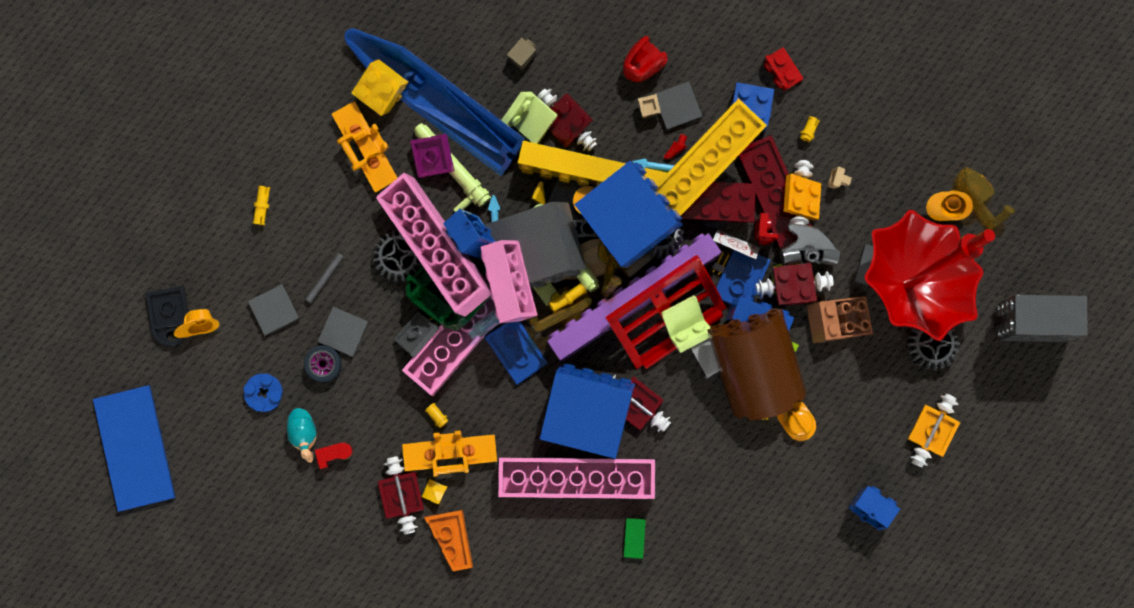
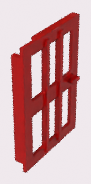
[605,254,726,369]

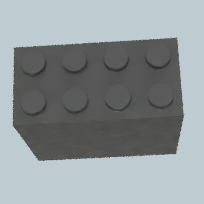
[485,202,586,288]
[996,295,1088,342]

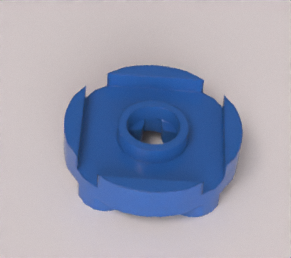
[244,374,283,412]

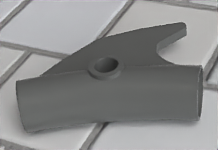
[780,223,840,266]

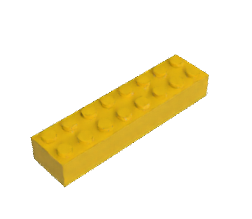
[518,141,667,187]

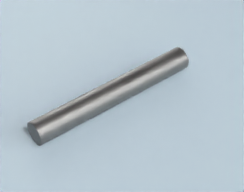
[305,253,344,303]

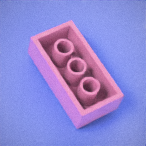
[481,240,538,323]

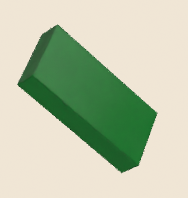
[624,518,646,559]

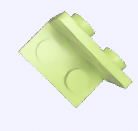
[501,92,557,144]
[661,296,710,353]

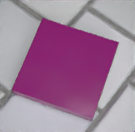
[410,134,455,178]

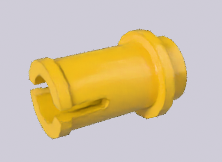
[800,116,820,142]
[425,403,448,428]

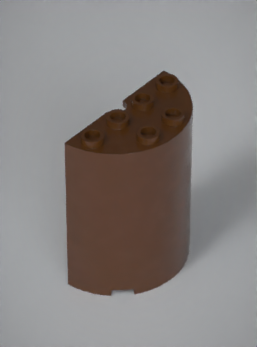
[707,309,806,420]

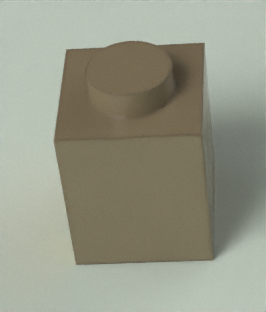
[507,37,536,70]

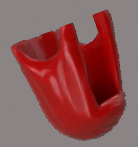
[623,36,668,82]

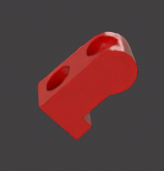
[315,443,353,469]

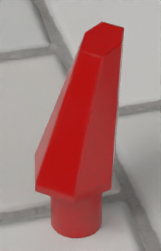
[663,134,687,160]

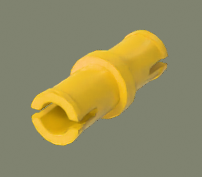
[253,186,270,225]
[548,283,587,313]

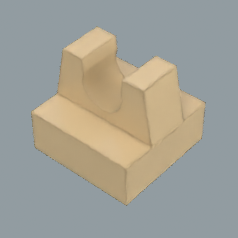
[638,94,661,118]
[827,167,852,189]

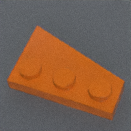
[424,510,473,571]

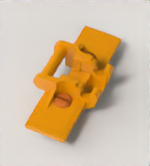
[332,101,397,193]
[402,430,497,477]

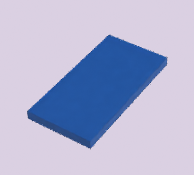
[93,385,176,512]

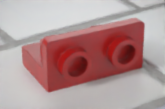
[763,47,804,91]
[754,213,778,245]

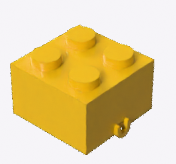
[352,59,408,116]

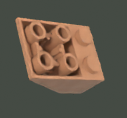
[806,296,873,343]

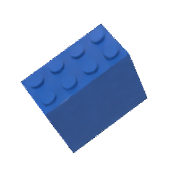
[574,161,683,268]
[540,363,635,459]

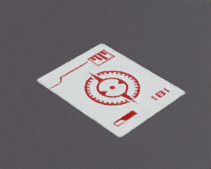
[713,229,760,259]

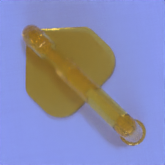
[955,167,1015,229]
[597,241,634,297]
[528,287,592,332]

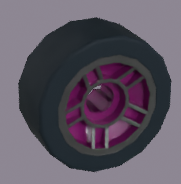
[304,346,342,382]

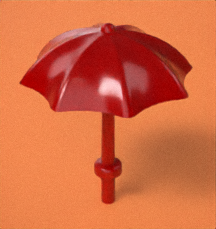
[865,210,995,341]

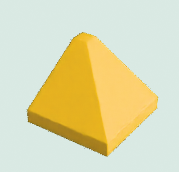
[532,181,545,204]
[422,479,447,504]

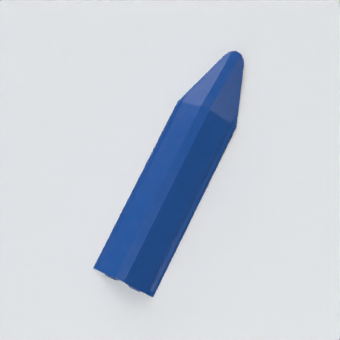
[344,28,525,176]

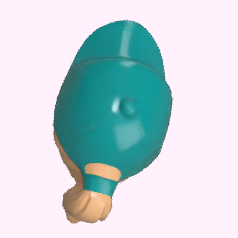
[287,408,316,463]

